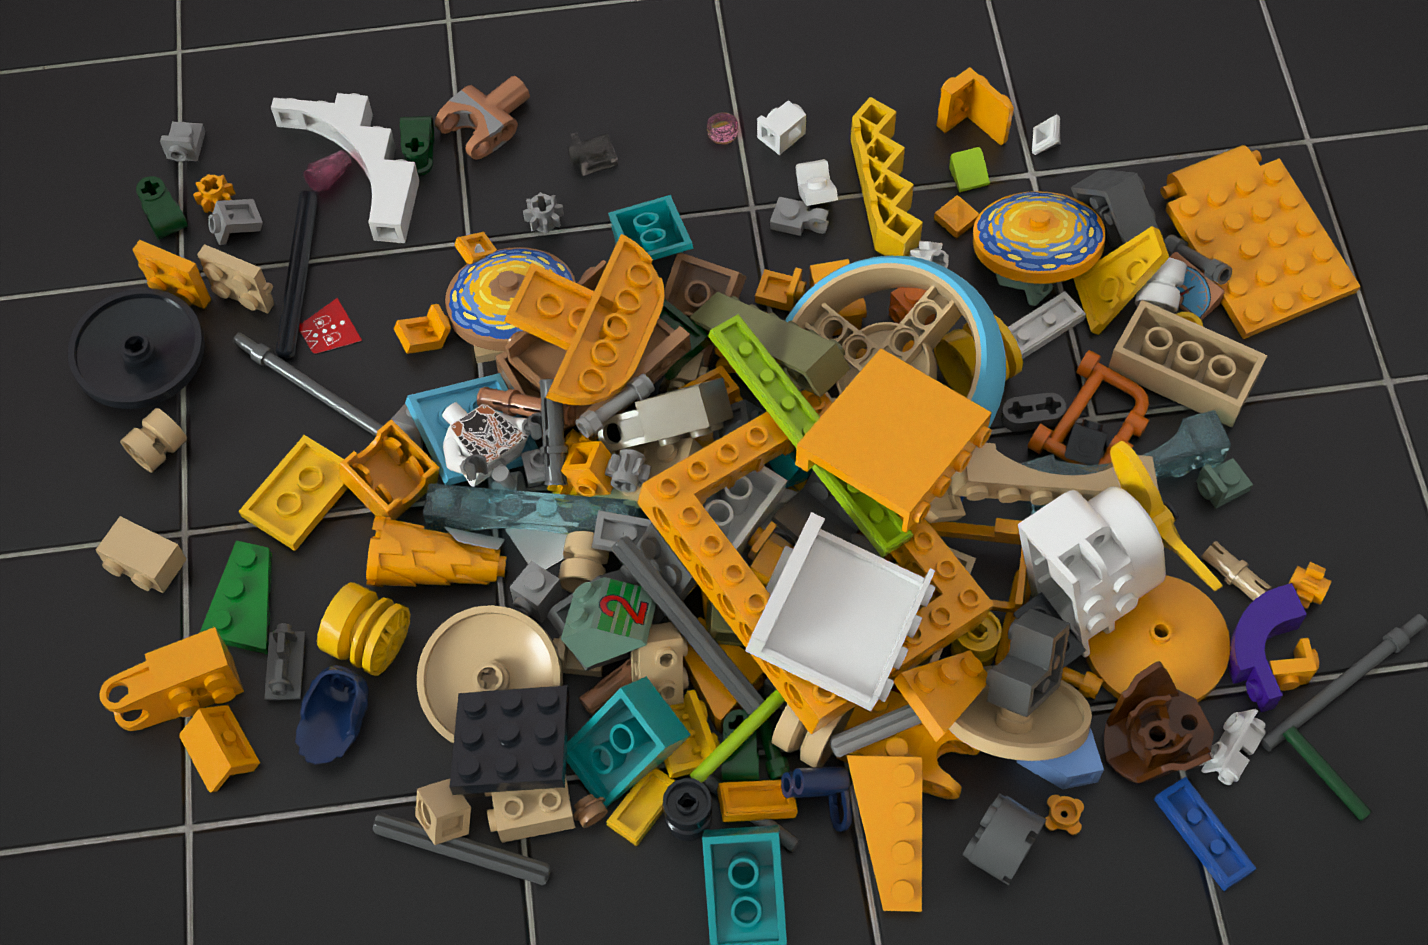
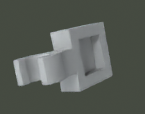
[770,197,829,236]

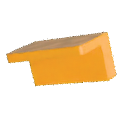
[180,705,260,792]

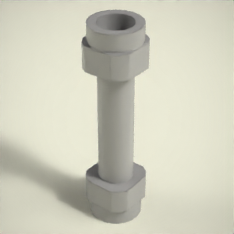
[575,373,655,438]

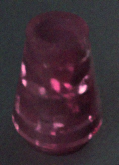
[303,150,351,192]

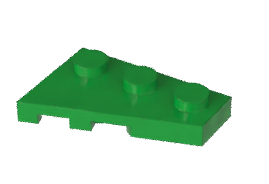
[200,540,272,654]

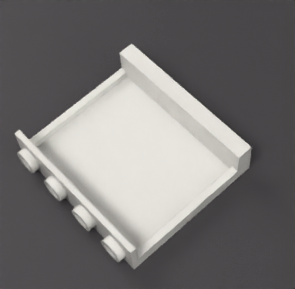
[745,512,936,711]

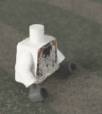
[442,402,543,487]

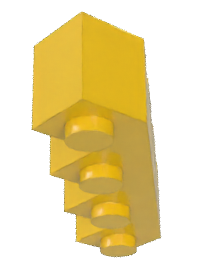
[851,97,923,256]

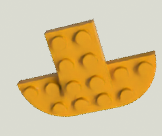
[504,234,664,405]

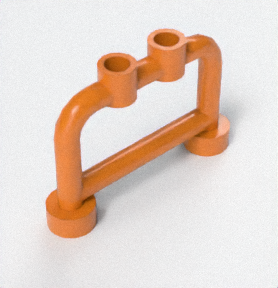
[1027,350,1150,474]

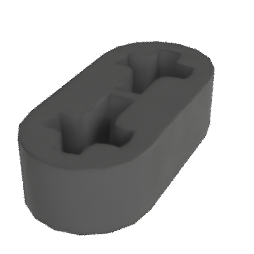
[1001,393,1066,432]

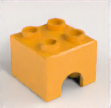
[339,419,440,520]

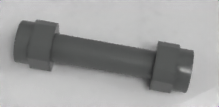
[1164,234,1232,285]

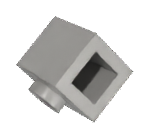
[510,561,563,623]

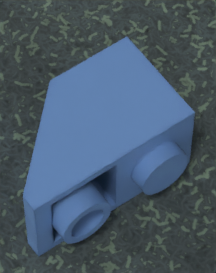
[1016,728,1104,789]

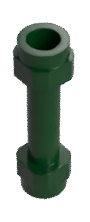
[758,694,790,780]

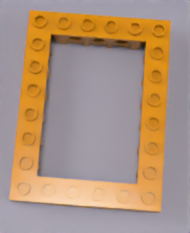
[637,390,994,735]

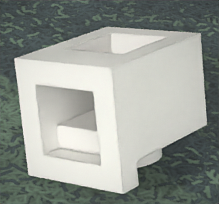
[757,100,806,155]

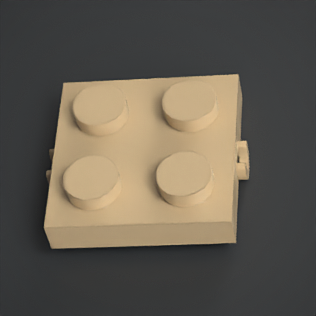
[197,244,275,314]

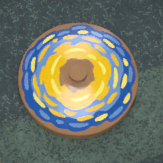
[445,247,576,351]

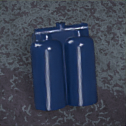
[781,766,853,832]

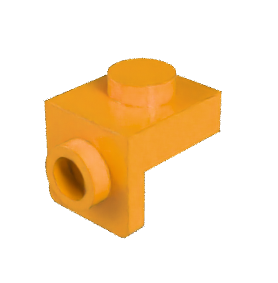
[755,268,807,312]
[394,304,451,354]
[1269,638,1319,691]

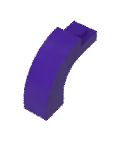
[1228,583,1307,713]

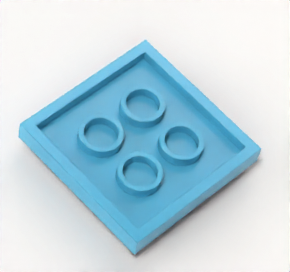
[405,373,539,486]

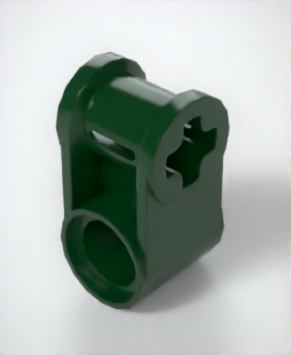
[399,116,435,176]
[136,176,188,240]
[721,709,759,783]

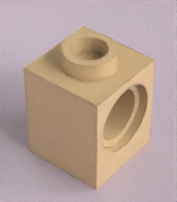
[415,778,471,845]

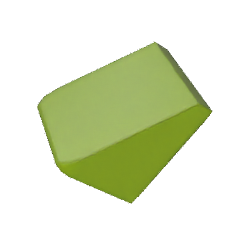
[949,147,990,192]

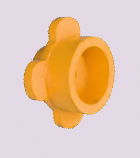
[1044,795,1084,835]

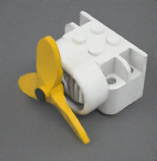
[1018,441,1223,658]

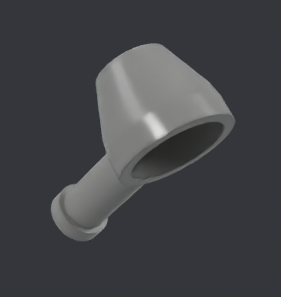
[492,465,526,506]

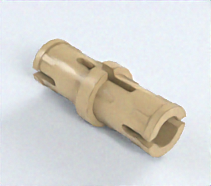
[1201,541,1272,601]

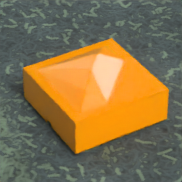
[934,195,979,239]

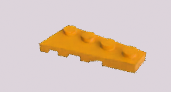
[846,755,922,912]

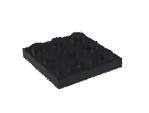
[449,685,570,795]

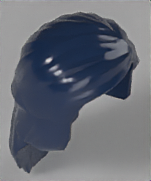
[295,665,369,765]

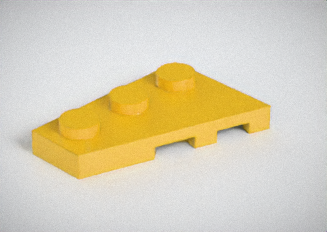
[1073,226,1169,335]

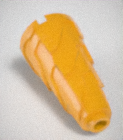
[366,515,507,587]

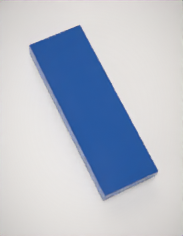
[1154,777,1257,892]

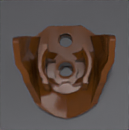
[1103,661,1214,784]

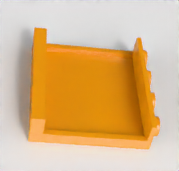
[795,348,992,533]

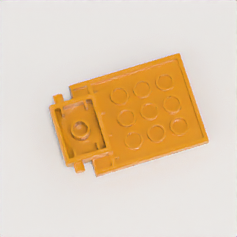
[1160,145,1361,339]

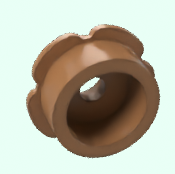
[573,794,608,828]

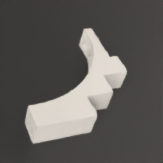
[271,93,419,243]

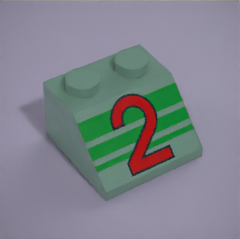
[561,577,656,668]

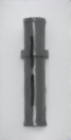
[539,379,568,486]

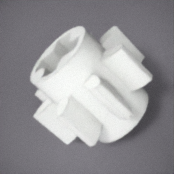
[909,241,949,268]

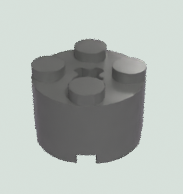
[963,793,1047,885]

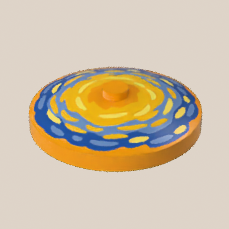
[973,191,1105,284]

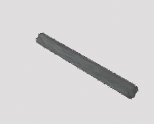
[611,536,765,715]

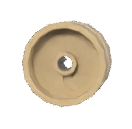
[772,704,855,768]

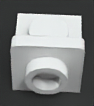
[796,159,838,206]

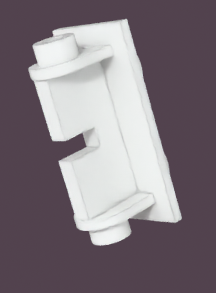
[1201,709,1266,785]

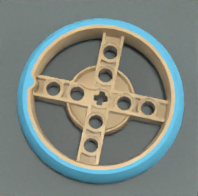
[785,256,1006,428]

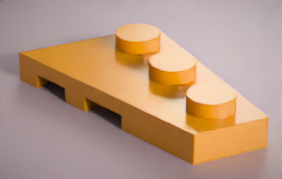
[894,650,988,742]

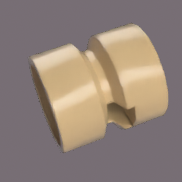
[120,408,187,473]
[558,531,610,593]

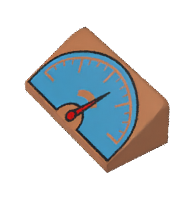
[1169,252,1224,320]

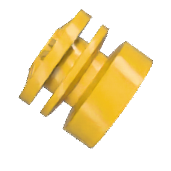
[934,314,1023,398]
[317,582,411,676]

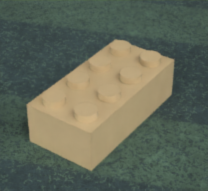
[1108,300,1267,427]

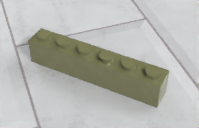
[689,291,851,397]

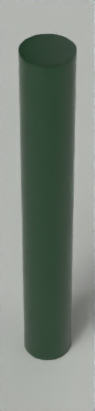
[1282,725,1372,821]

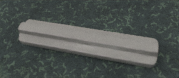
[830,704,922,757]

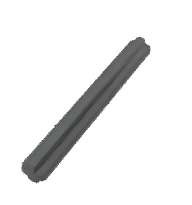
[373,813,551,885]

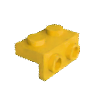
[664,689,720,779]

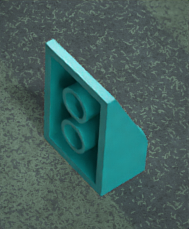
[608,195,693,260]
[566,676,691,808]
[702,825,787,945]

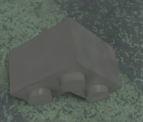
[1071,169,1158,248]
[986,608,1070,717]

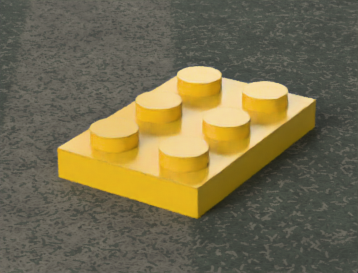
[239,435,348,551]

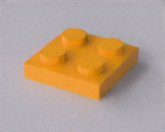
[132,240,211,309]

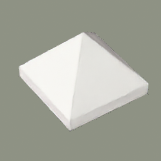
[1032,114,1060,155]

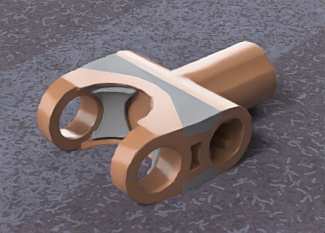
[435,76,530,160]

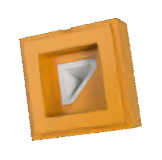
[454,232,497,264]

